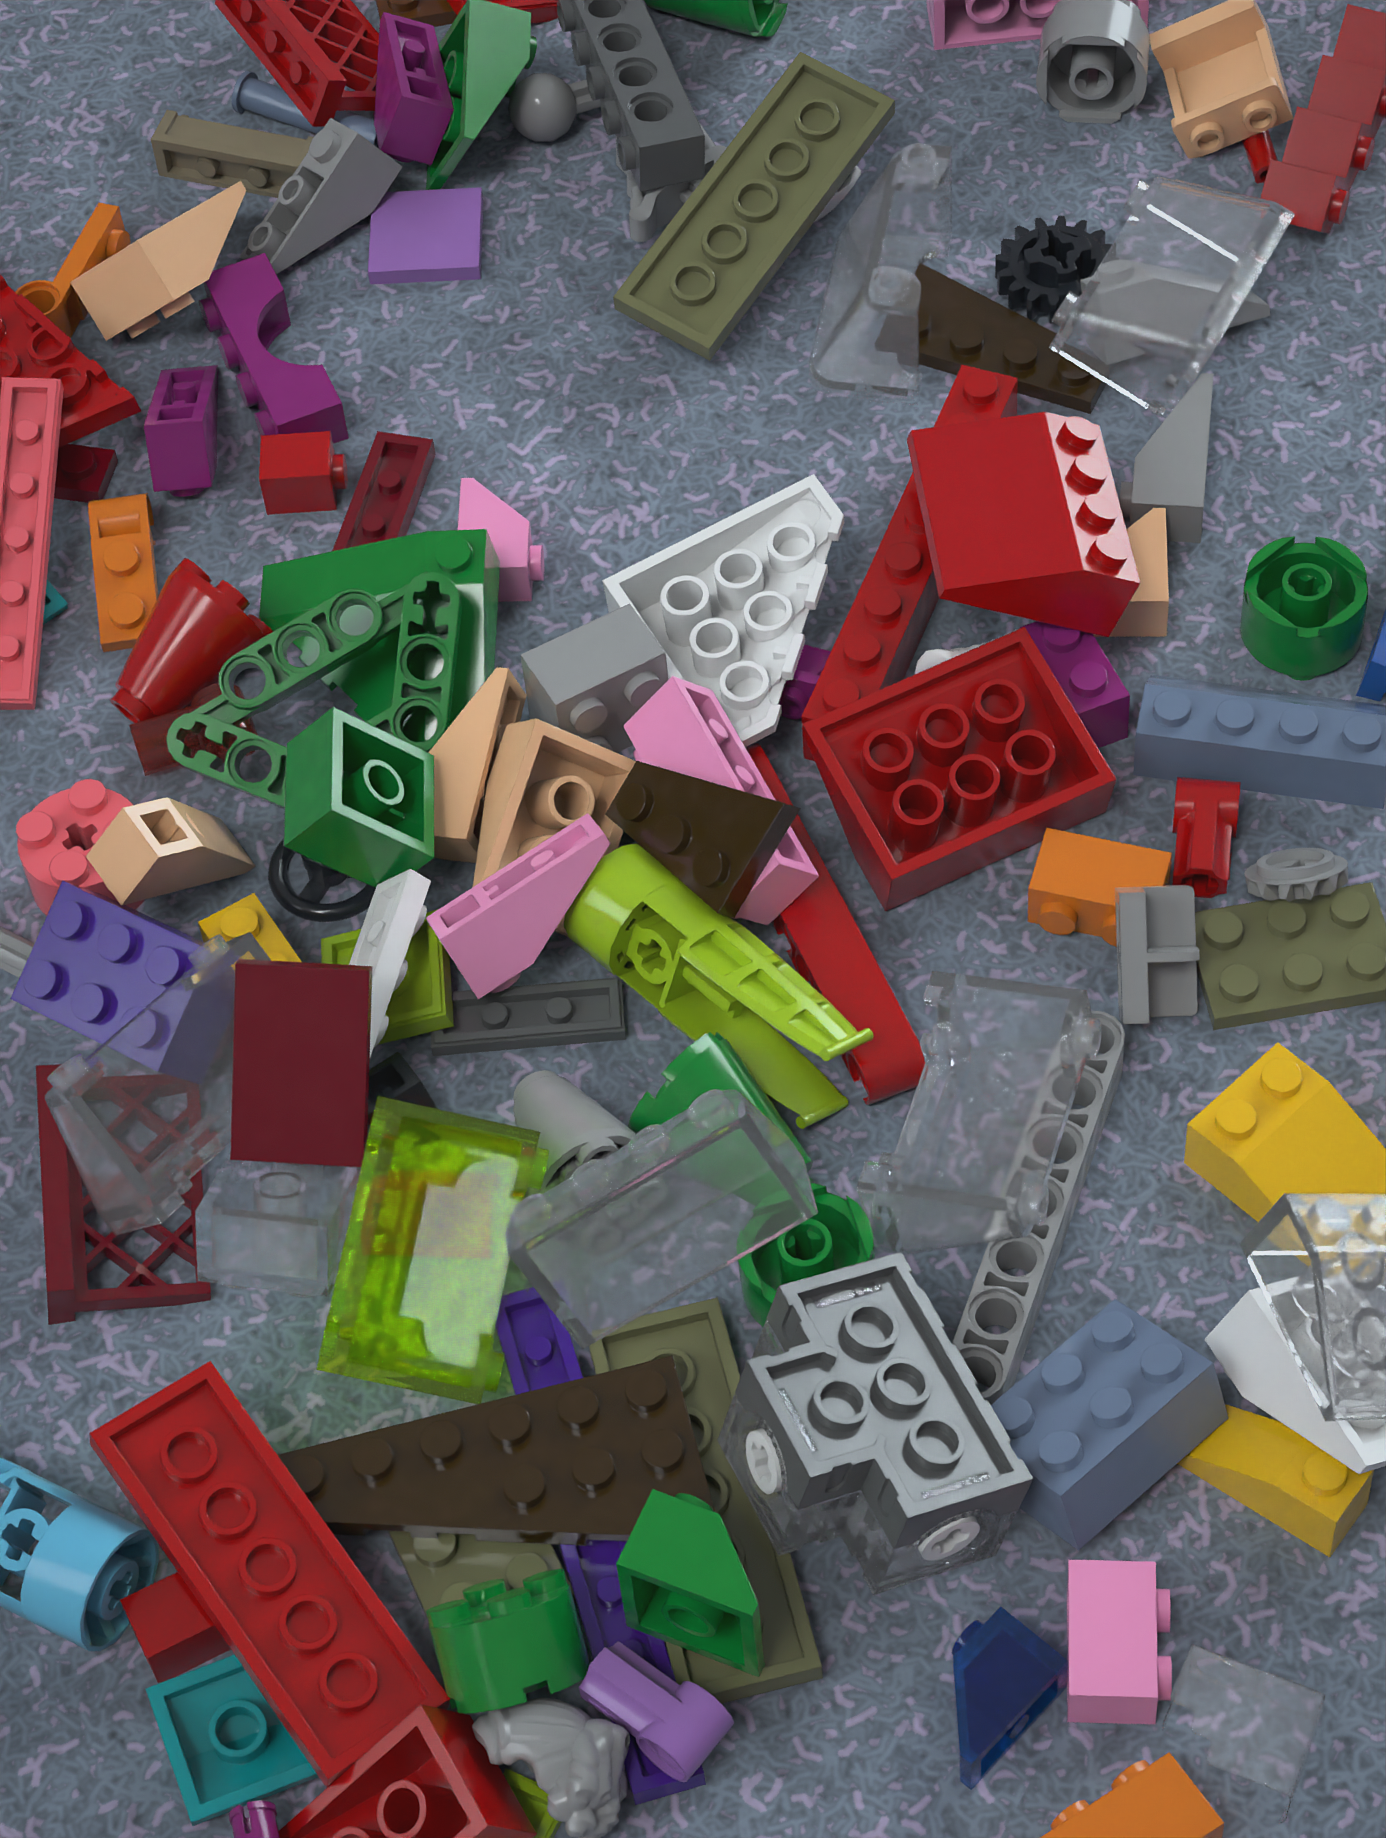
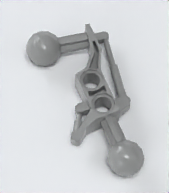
[508,73,727,242]

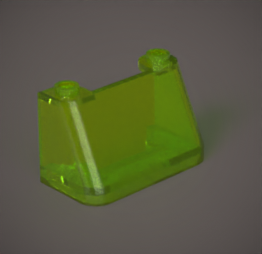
[316,1096,549,1404]

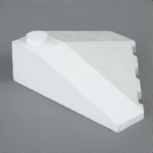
[602,474,844,747]

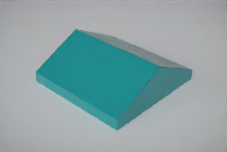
[145,1654,319,1826]

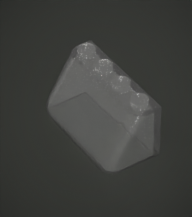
[505,1089,818,1350]

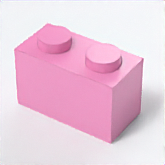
[1067,1560,1172,1725]

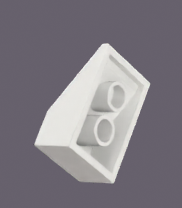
[1205,1267,1386,1474]

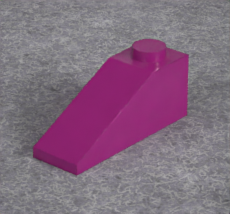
[374,12,454,165]
[144,365,218,497]

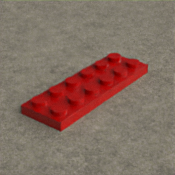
[89,1361,450,1788]

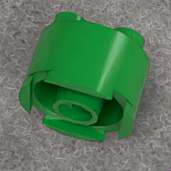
[1240,536,1368,681]
[736,1183,875,1340]
[426,1569,589,1714]

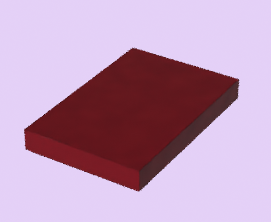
[230,959,373,1168]

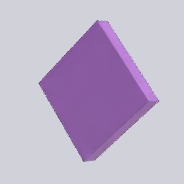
[368,187,483,284]

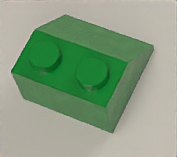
[616,1489,765,1677]

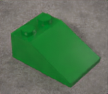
[426,0,537,190]

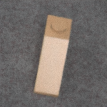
[428,667,527,863]

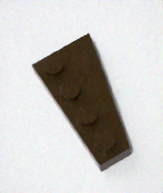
[876,263,1112,414]

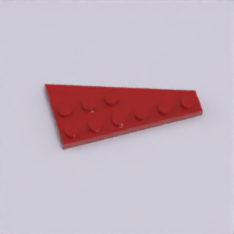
[0,275,141,448]

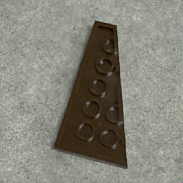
[278,1355,715,1546]

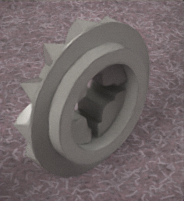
[1244,848,1348,902]

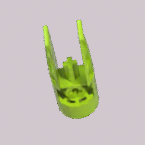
[564,843,873,1129]

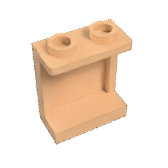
[1149,0,1294,159]

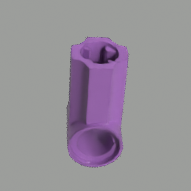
[579,1641,734,1782]

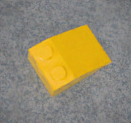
[1184,1042,1386,1274]

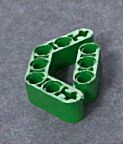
[166,572,462,809]

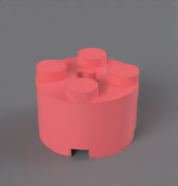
[16,779,144,916]

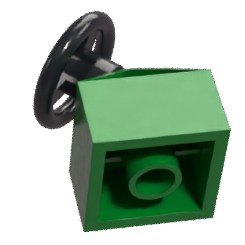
[268,707,434,922]

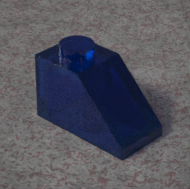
[951,1606,1068,1790]

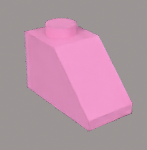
[458,478,544,602]

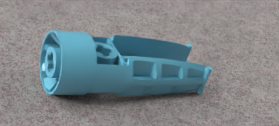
[0,1457,159,1651]

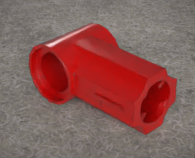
[1172,777,1241,898]

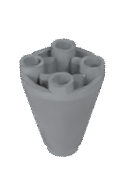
[513,1070,664,1248]

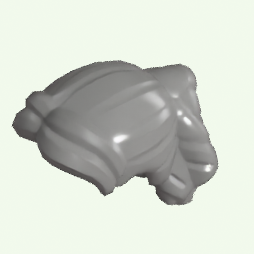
[472,1698,630,1838]

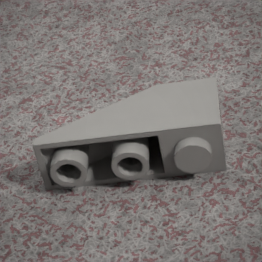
[239,118,403,274]

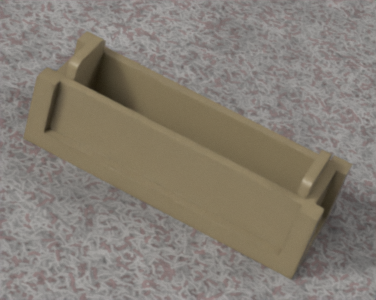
[151,110,314,198]

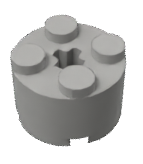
[1036,0,1150,124]

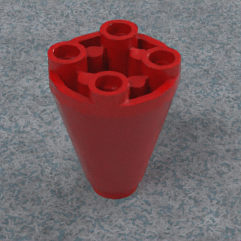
[110,558,273,731]

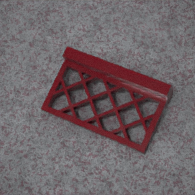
[36,1064,211,1325]

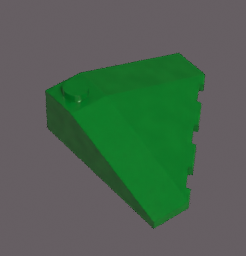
[259,529,500,742]

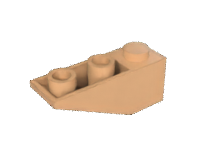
[86,797,256,906]

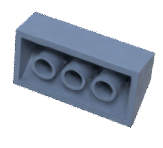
[1133,675,1386,809]

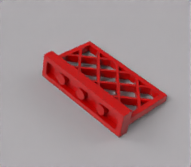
[215,0,379,127]

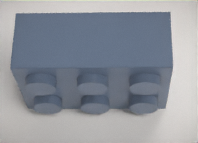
[991,1299,1228,1551]

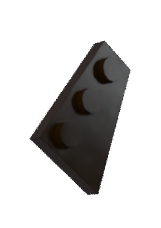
[605,761,801,918]

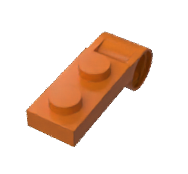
[15,202,130,338]
[88,493,158,652]

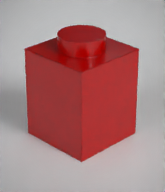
[259,431,348,515]
[120,1572,231,1683]

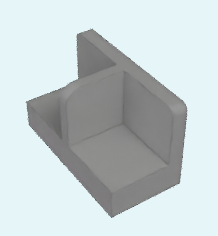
[1115,885,1200,1024]

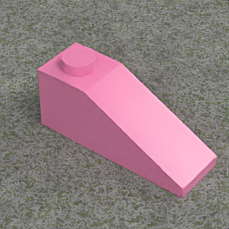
[426,813,611,999]

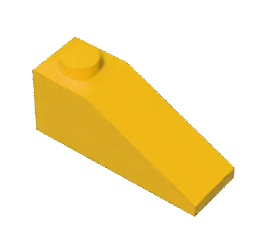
[1177,1404,1374,1557]

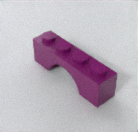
[199,253,349,444]

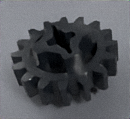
[995,216,1119,324]

